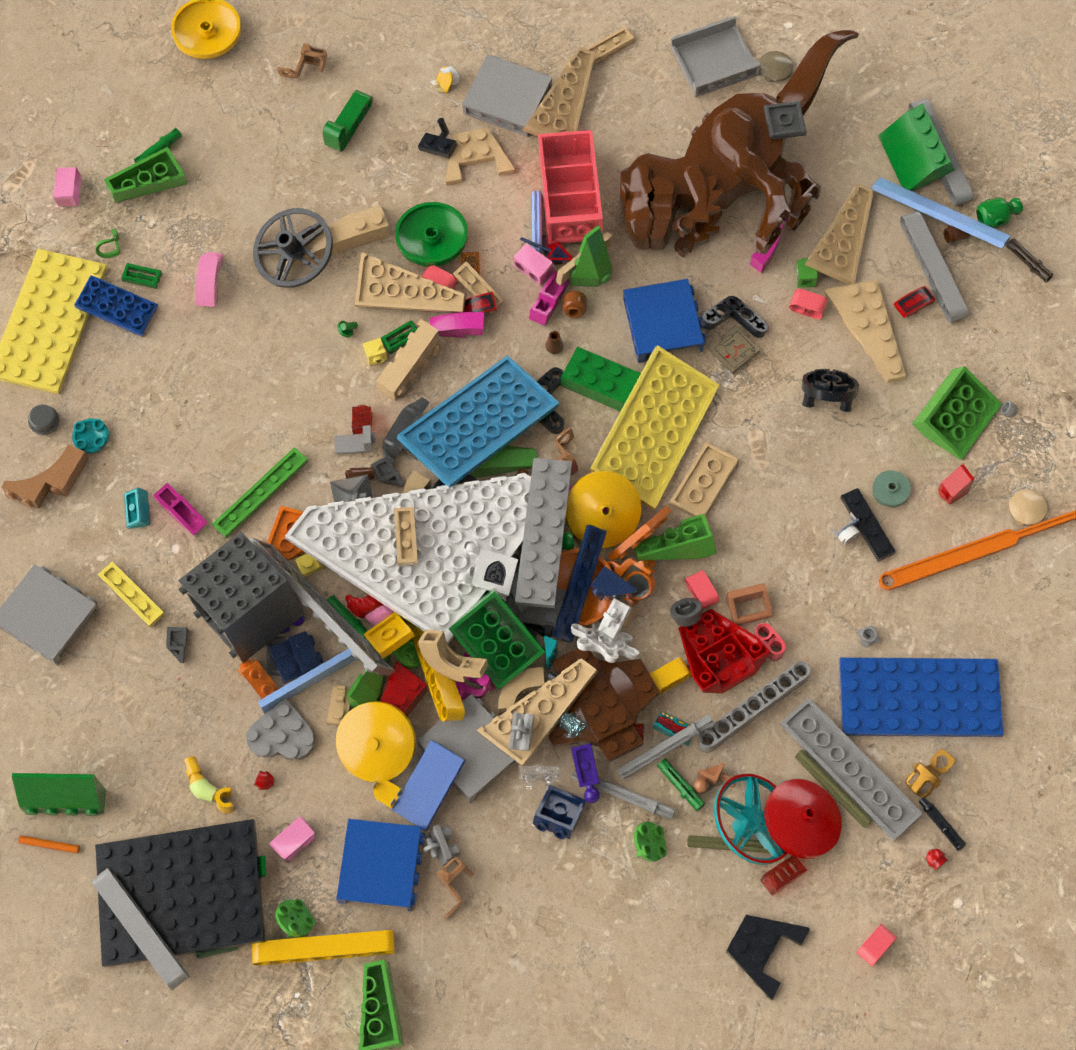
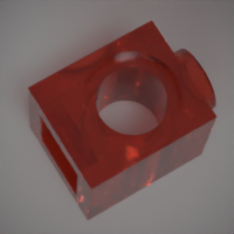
[351,405,373,435]

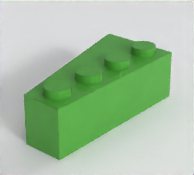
[104,147,187,203]
[359,959,404,1050]

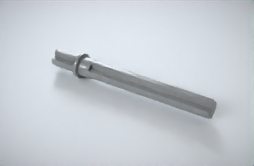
[618,714,715,779]
[572,769,675,820]

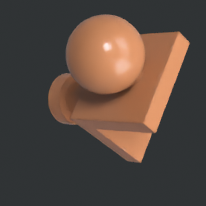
[694,762,736,793]

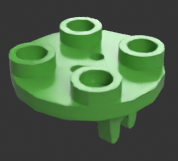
[392,638,421,668]
[633,821,667,862]
[275,899,315,939]

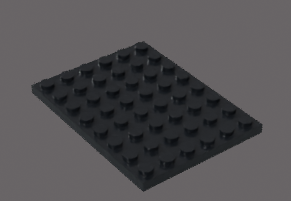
[95,819,265,967]

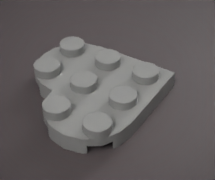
[246,698,314,760]

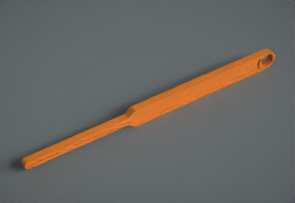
[879,510,1076,591]

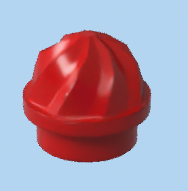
[254,770,274,790]
[926,849,948,870]

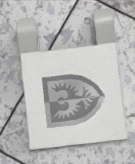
[457,544,518,597]

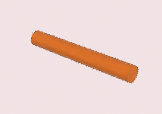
[18,835,80,854]

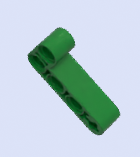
[323,90,373,152]

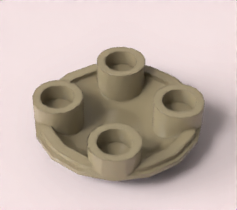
[759,51,793,82]

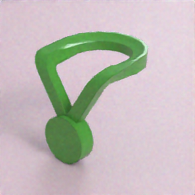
[95,228,120,258]

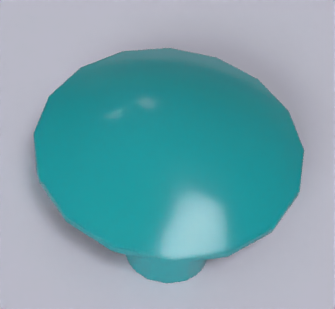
[72,418,109,453]

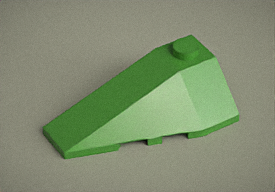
[570,225,612,287]
[469,445,537,478]
[635,514,717,560]
[347,654,391,708]

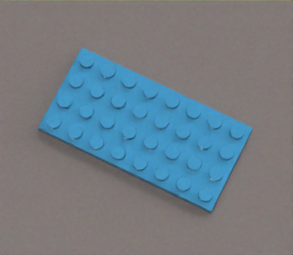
[397,355,559,488]

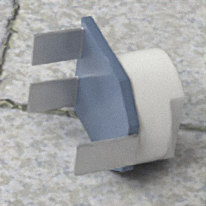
[830,512,860,545]

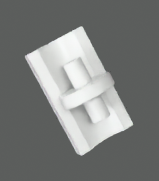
[598,598,632,639]

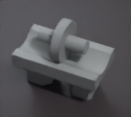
[509,712,535,751]
[423,825,460,867]

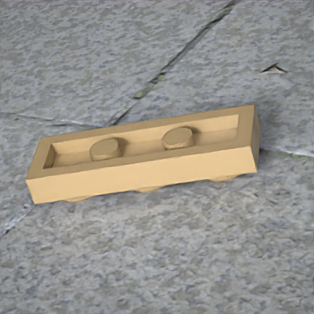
[453,261,504,314]
[394,507,418,566]

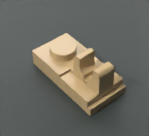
[327,685,351,726]

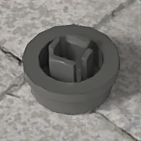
[28,404,60,435]
[670,598,702,627]

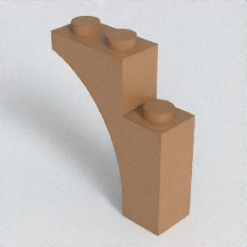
[1,444,88,509]

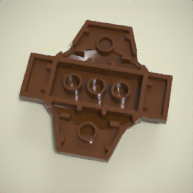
[548,648,660,763]

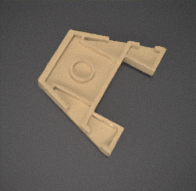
[446,128,515,186]

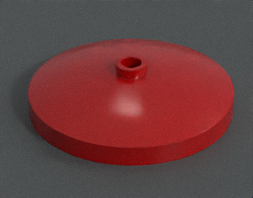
[764,779,842,859]

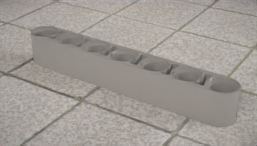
[908,98,973,206]
[900,211,968,323]
[698,661,810,753]
[91,868,189,990]

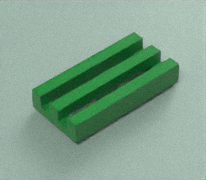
[121,263,162,289]
[381,320,418,354]

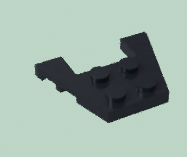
[726,915,810,1001]

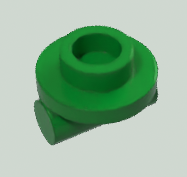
[337,321,358,338]

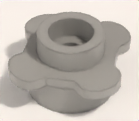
[857,626,880,647]

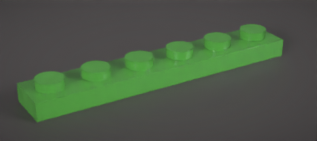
[212,447,308,539]

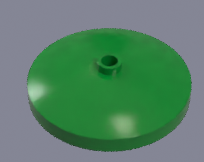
[395,202,468,266]

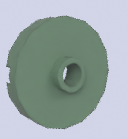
[872,470,911,508]

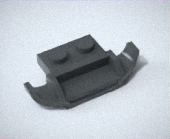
[382,397,430,463]

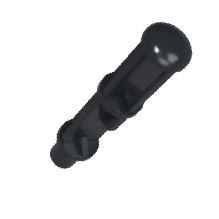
[919,798,966,851]

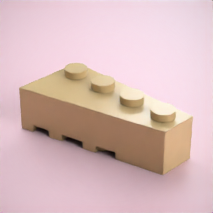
[376,319,441,401]

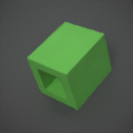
[795,258,818,288]

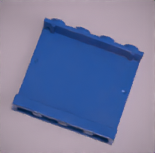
[623,279,706,363]
[336,819,425,911]

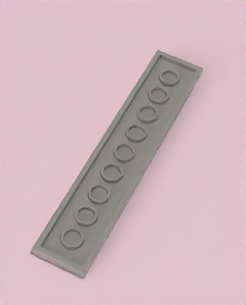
[250,537,395,676]

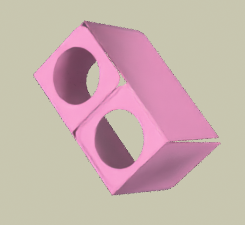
[53,167,81,207]
[513,244,554,285]
[270,816,316,863]

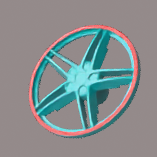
[714,774,788,865]

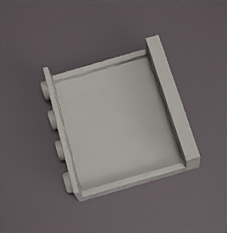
[671,16,761,97]
[462,55,552,137]
[0,564,100,666]
[417,694,515,803]

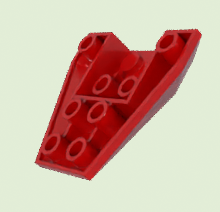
[678,609,770,694]

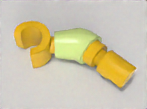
[184,756,235,814]

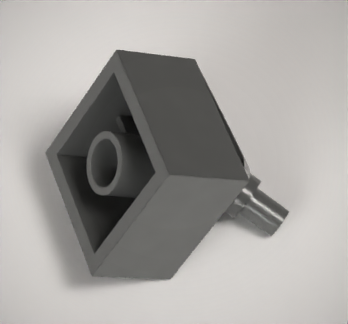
[330,474,373,502]

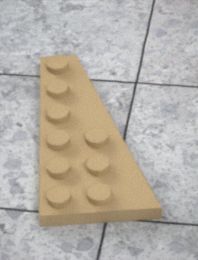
[522,47,595,136]
[804,183,874,285]
[355,252,466,313]
[823,280,906,383]
[476,659,598,767]

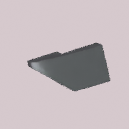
[370,458,404,487]
[166,627,188,663]

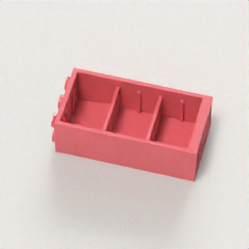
[538,130,603,244]

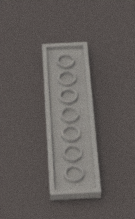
[515,458,572,608]
[780,698,923,842]

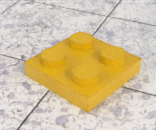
[363,612,415,659]

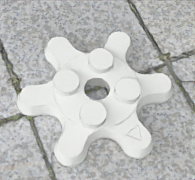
[571,621,640,663]

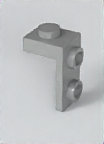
[334,425,376,454]

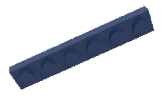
[552,525,607,643]

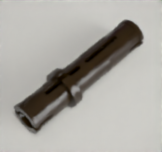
[1006,238,1054,283]

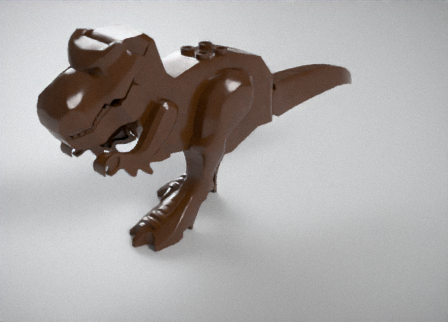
[620,30,859,258]

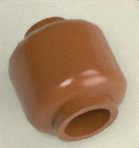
[563,291,587,318]

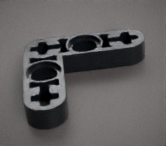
[700,296,768,338]
[536,367,564,434]

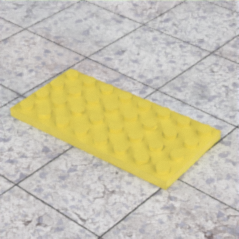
[0,249,108,394]
[589,345,720,510]

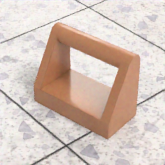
[726,583,772,625]

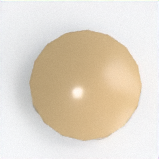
[1009,489,1048,525]

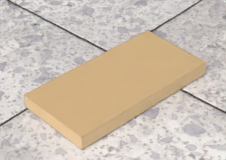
[669,442,739,517]

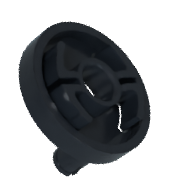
[801,369,859,412]

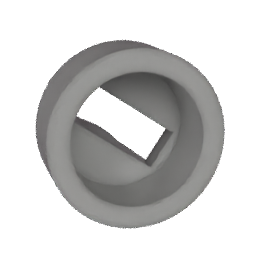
[1001,401,1017,417]

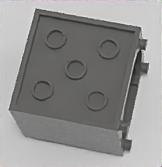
[178,532,304,663]

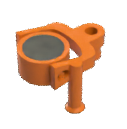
[607,558,656,605]

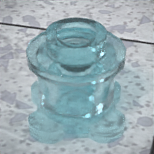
[559,712,586,738]

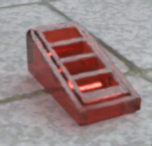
[760,855,807,896]

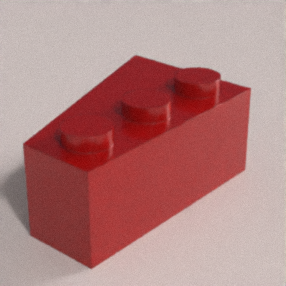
[380,661,428,716]

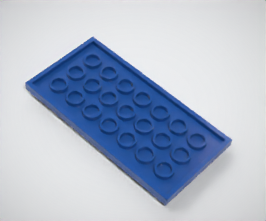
[839,657,1003,737]

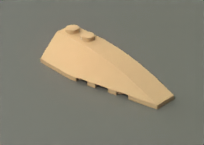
[286,205,390,267]

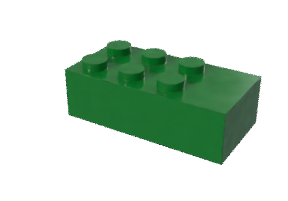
[561,346,641,412]

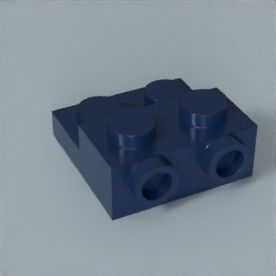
[268,631,323,684]
[532,785,586,839]

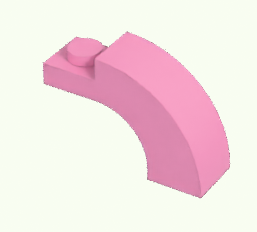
[196,252,223,307]

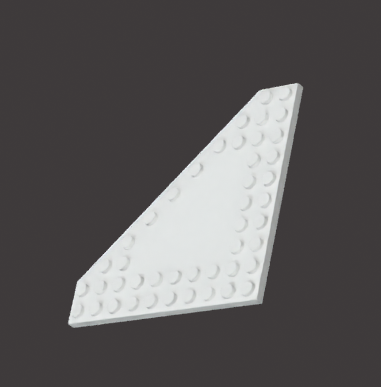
[285,473,531,644]

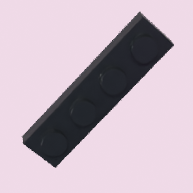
[840,488,896,562]

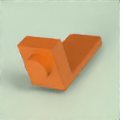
[237,658,279,699]

